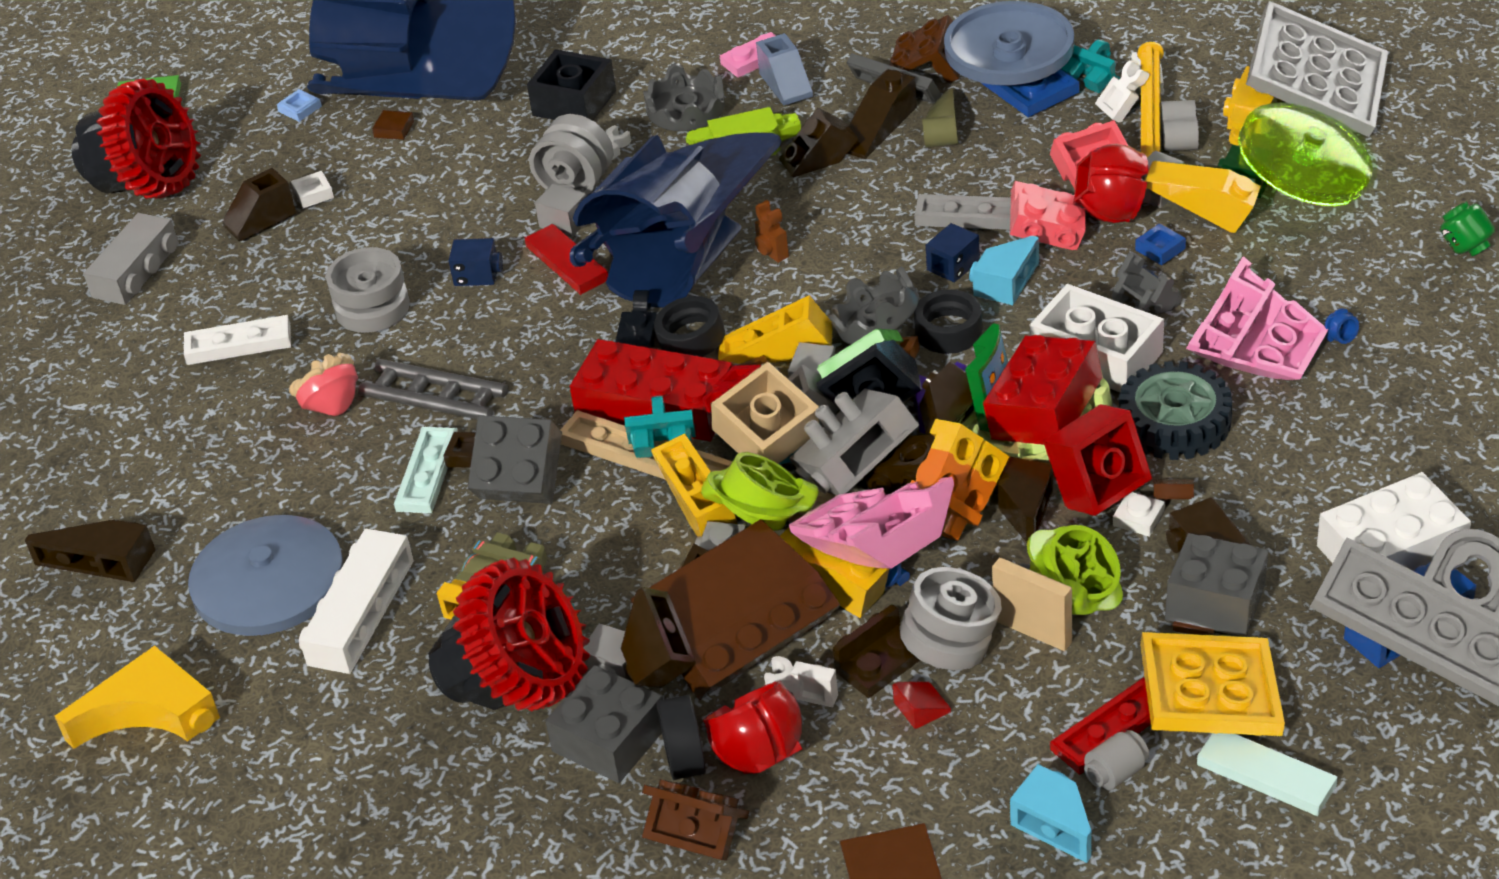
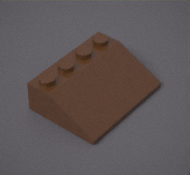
[631,519,840,700]

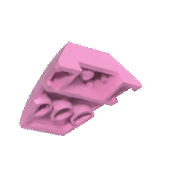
[1186,256,1328,380]
[789,477,954,569]

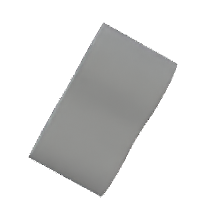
[1161,100,1199,151]

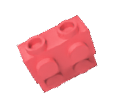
[1050,120,1128,190]
[1010,181,1086,250]

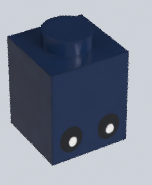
[925,223,980,283]
[449,238,503,286]

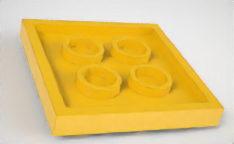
[1140,632,1285,736]

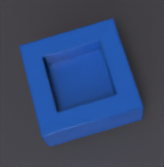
[1135,223,1186,265]

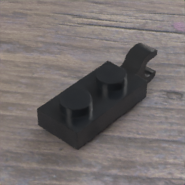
[615,290,657,348]

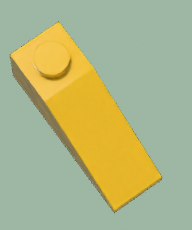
[1144,161,1261,233]
[718,295,833,364]
[651,434,738,536]
[780,527,889,618]

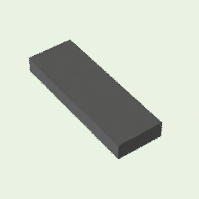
[847,53,941,104]

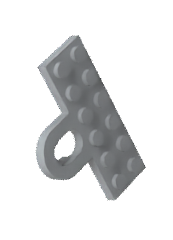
[1310,529,1499,706]

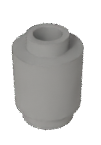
[1084,730,1149,790]

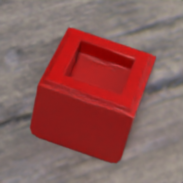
[892,681,951,729]

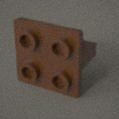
[642,779,750,861]

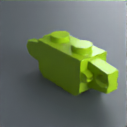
[686,107,801,156]

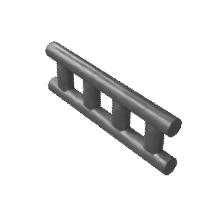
[358,359,508,419]

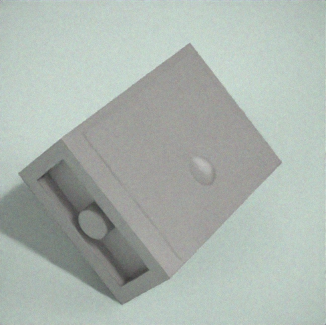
[789,389,919,495]

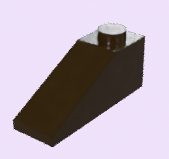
[847,69,917,159]
[25,520,156,582]

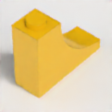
[55,646,220,749]

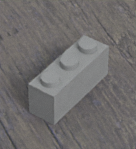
[83,213,179,305]

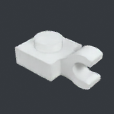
[764,656,838,707]

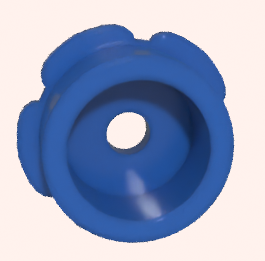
[1324,308,1359,344]

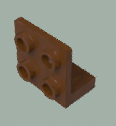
[889,15,960,82]

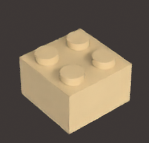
[711,362,819,464]

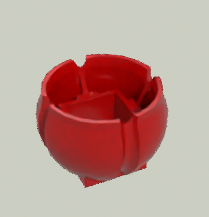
[1073,144,1148,223]
[703,680,802,774]

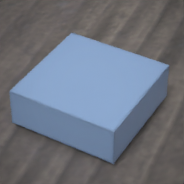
[277,89,322,122]

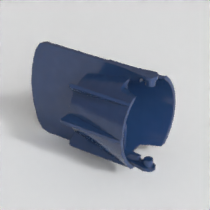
[307,0,516,101]
[570,132,782,308]

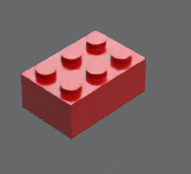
[983,335,1103,445]

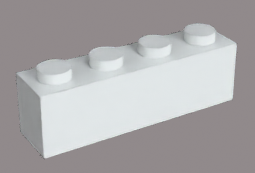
[299,529,414,674]

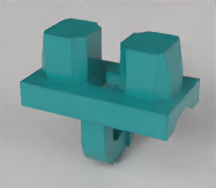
[1061,39,1120,93]
[624,396,696,458]

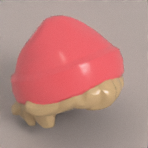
[289,353,358,416]

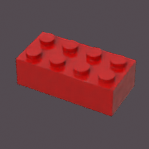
[570,339,733,442]

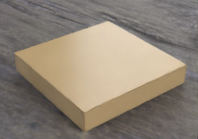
[992,557,1072,651]

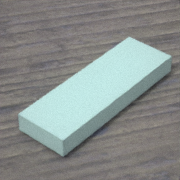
[394,427,458,513]
[1197,733,1338,816]

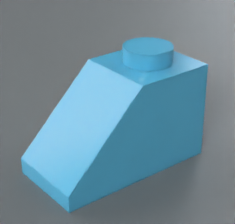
[969,236,1039,305]
[1010,764,1092,863]

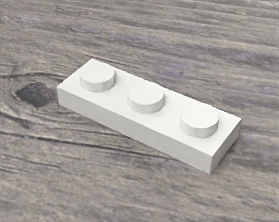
[184,315,291,365]

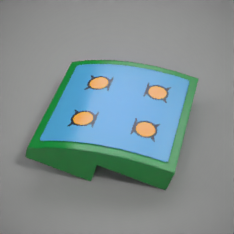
[965,323,1008,432]

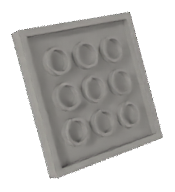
[1246,1,1388,137]

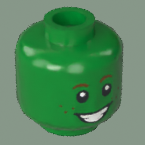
[1440,201,1495,257]

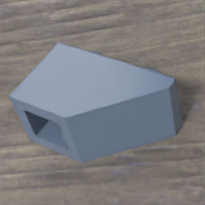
[756,33,813,106]

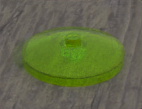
[1238,103,1373,206]

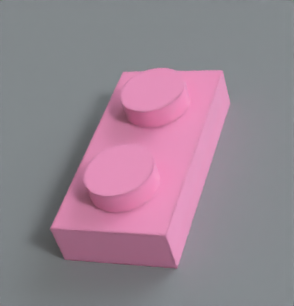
[720,32,776,78]

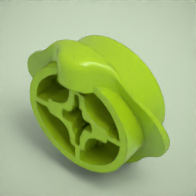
[701,452,819,531]
[1027,525,1123,615]

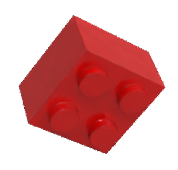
[1043,404,1152,516]

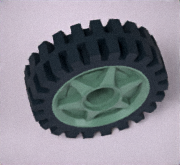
[1118,361,1232,460]

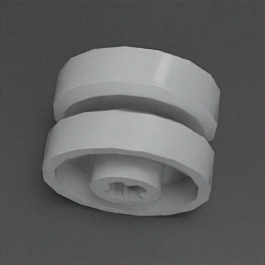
[529,114,614,195]
[325,247,410,333]
[900,567,1002,670]

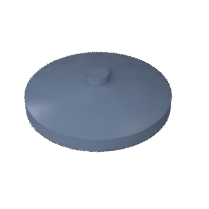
[944,1,1074,85]
[188,515,344,636]

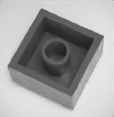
[468,415,562,504]
[1165,533,1269,637]
[545,665,663,783]

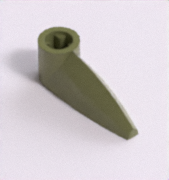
[922,88,958,148]

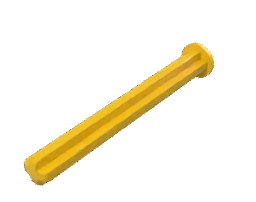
[1137,42,1164,157]

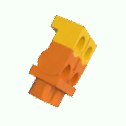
[910,419,1009,541]

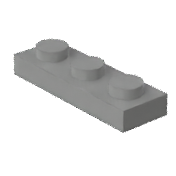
[914,194,1011,230]

